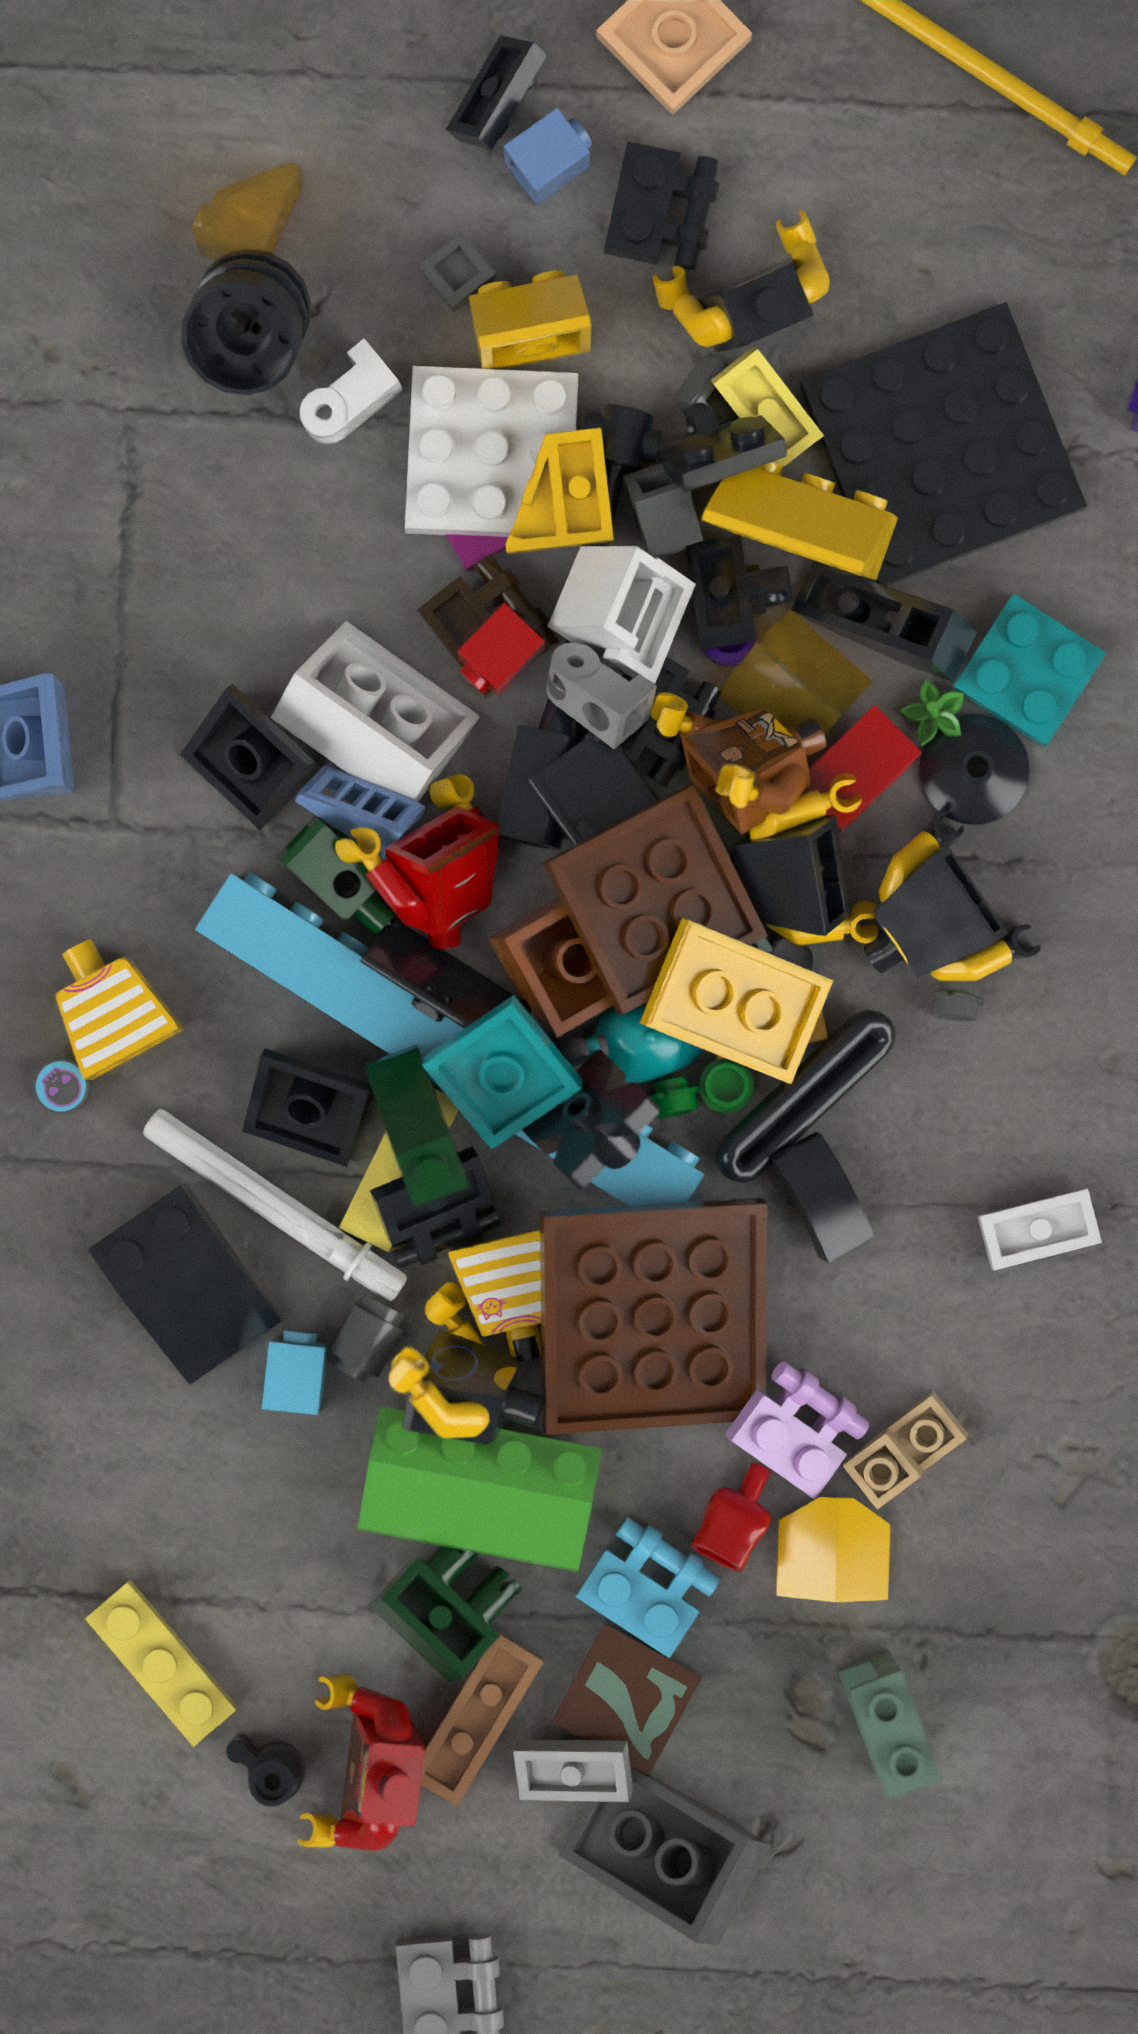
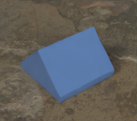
[0,673,75,801]

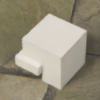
[548,546,696,684]

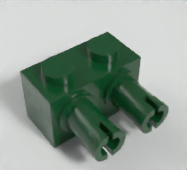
[368,1546,522,1683]

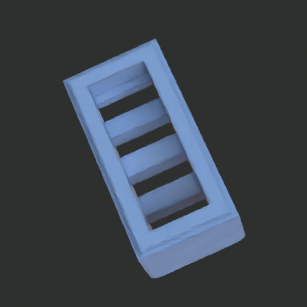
[295,765,426,860]

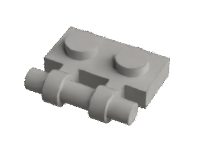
[396,1934,505,2034]

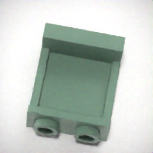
[837,1650,943,1798]

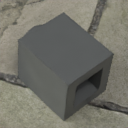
[623,463,703,557]

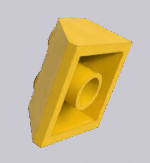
[469,270,591,370]

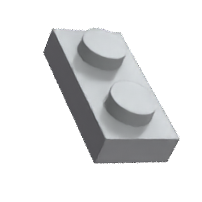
[513,1739,633,1802]

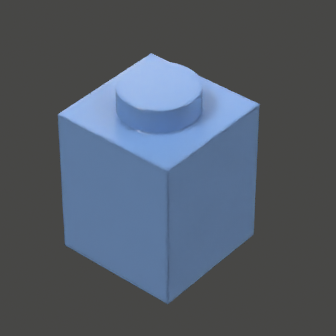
[503,107,592,206]

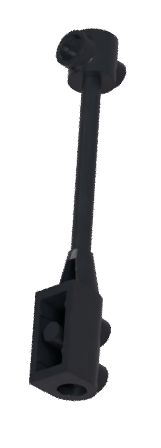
[497,404,662,850]

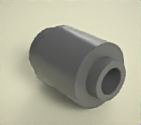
[330,1294,405,1382]

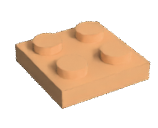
[596,0,752,115]

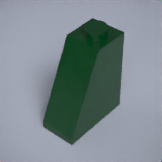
[364,1044,469,1207]

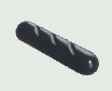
[716,1009,895,1183]

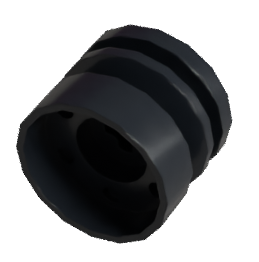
[181,249,311,395]

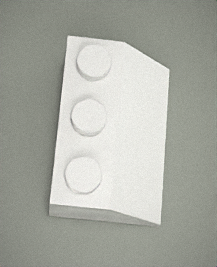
[271,621,481,802]

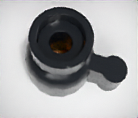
[226,1734,306,1807]

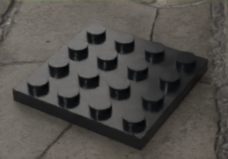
[799,302,1087,586]

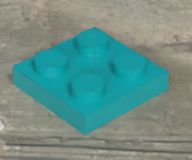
[951,593,1106,748]
[422,995,583,1149]

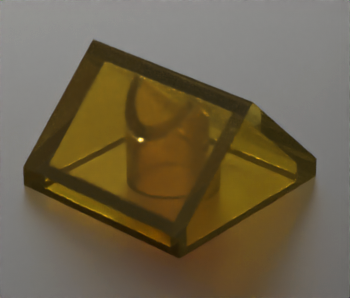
[720,609,873,758]

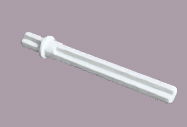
[143,1109,407,1302]

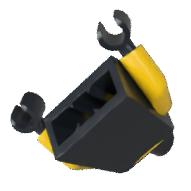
[864,809,1041,981]

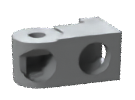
[546,642,657,749]

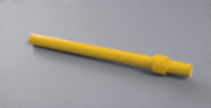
[860,0,1137,176]

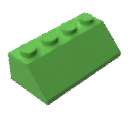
[357,1406,602,1572]

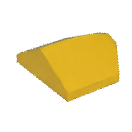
[776,1497,890,1602]

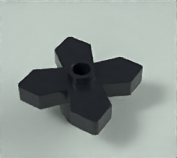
[522,1050,660,1190]

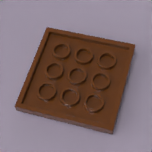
[540,1198,767,1435]

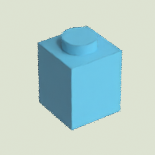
[262,1330,329,1415]

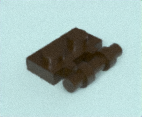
[417,554,559,699]

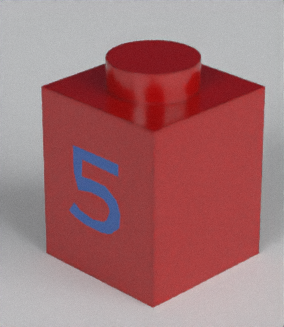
[457,603,545,697]

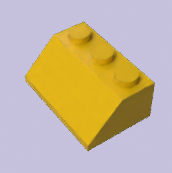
[701,462,898,581]

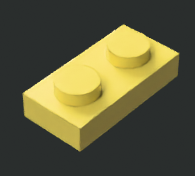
[711,345,824,467]

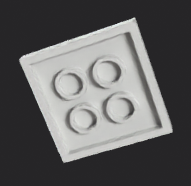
[405,366,578,537]

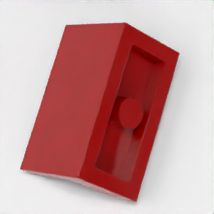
[806,705,922,836]

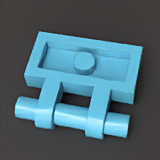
[576,1517,721,1658]

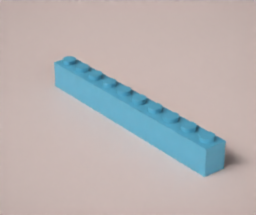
[195,872,705,1206]

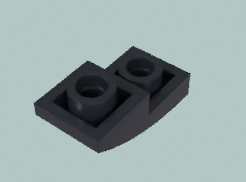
[770,1132,874,1263]

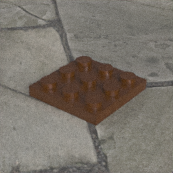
[542,785,768,1014]

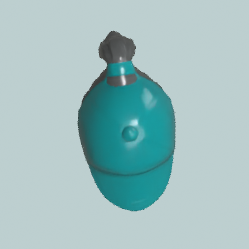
[557,1001,704,1083]

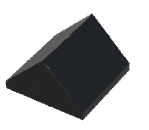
[180,684,319,830]
[242,1048,373,1167]

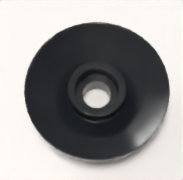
[919,714,1030,825]

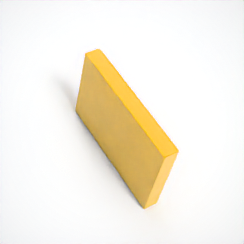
[640,918,833,1084]

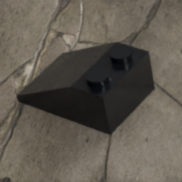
[87,1184,282,1385]

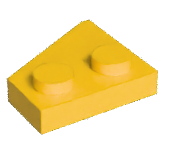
[506,428,614,554]

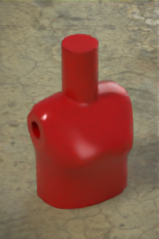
[691,1463,771,1572]

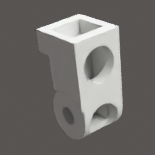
[300,339,403,444]

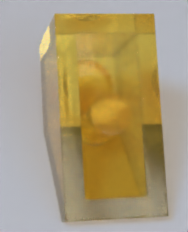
[192,162,305,261]

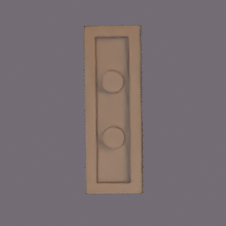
[421,1629,544,1807]

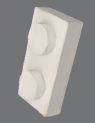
[977,1188,1102,1270]

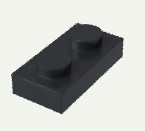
[445,35,547,150]

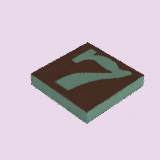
[550,1621,702,1776]

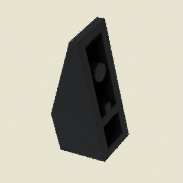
[791,561,977,682]

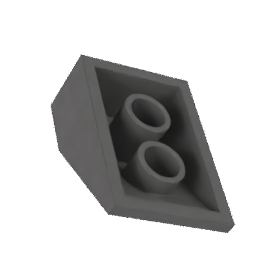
[559,1766,771,1945]

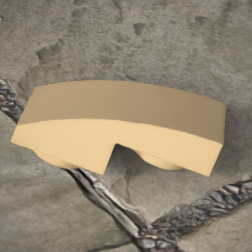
[843,1390,968,1510]

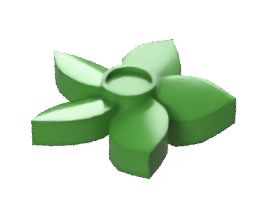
[899,680,965,746]

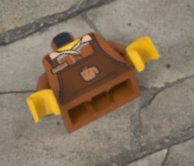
[650,692,826,834]

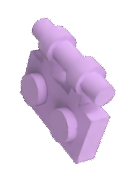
[724,1361,869,1499]

